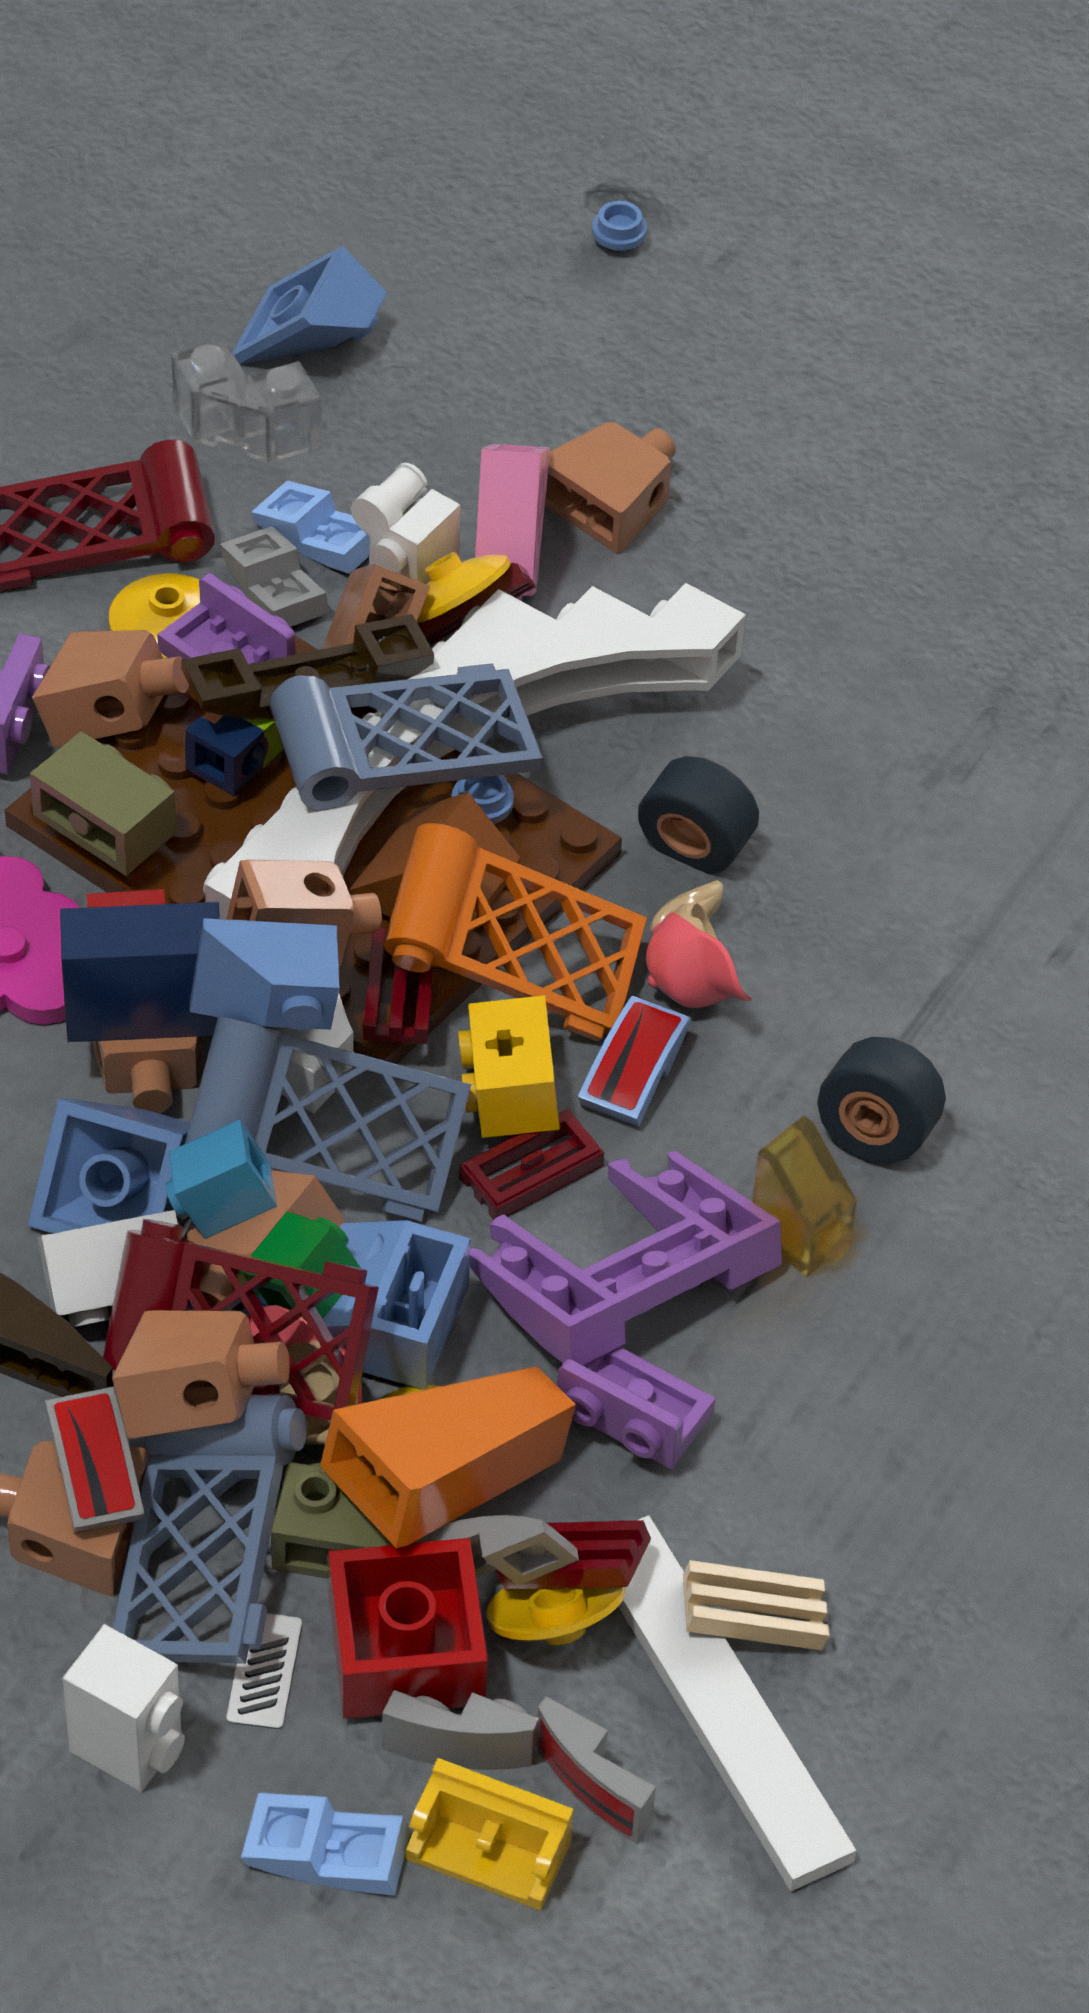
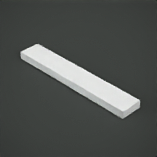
[618,1515,856,1892]

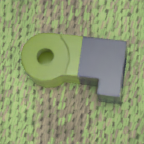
[185,716,284,796]

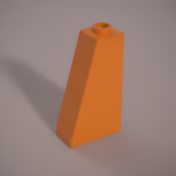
[320,1366,576,1548]

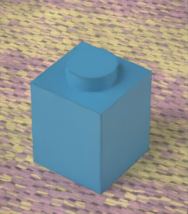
[165,1119,277,1239]

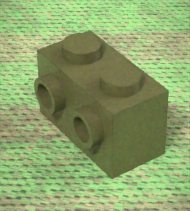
[30,731,177,876]
[271,1462,416,1579]

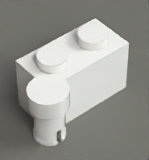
[351,463,461,584]

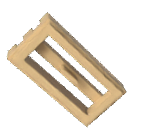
[683,1560,829,1651]

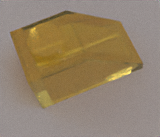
[752,1115,857,1277]

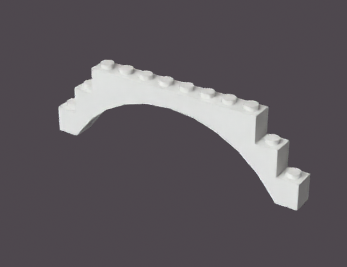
[203,583,746,1113]

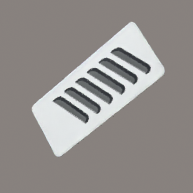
[226,1613,302,1728]

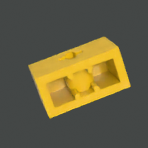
[458,995,560,1138]

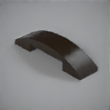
[181,614,435,719]

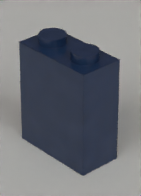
[60,902,220,1043]

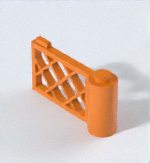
[383,823,647,1042]

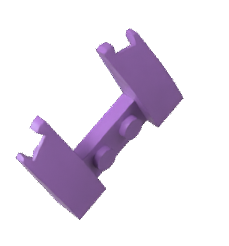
[470,1151,782,1365]

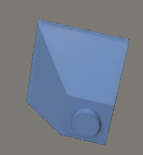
[229,245,387,365]
[190,918,340,1030]
[27,1098,190,1233]

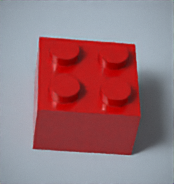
[328,1538,488,1719]

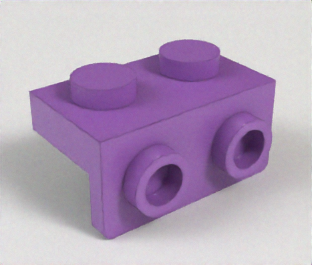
[157,573,296,664]
[0,634,50,774]
[557,1347,716,1470]

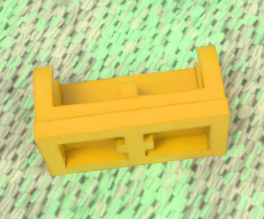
[405,1758,574,1911]

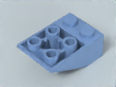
[242,1220,471,1390]

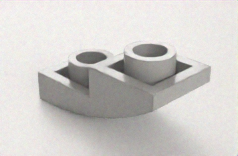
[382,1690,539,1770]

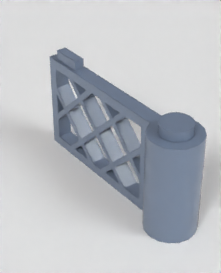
[269,663,543,810]
[185,1016,471,1221]
[113,1394,307,1664]

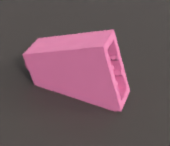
[475,444,550,601]

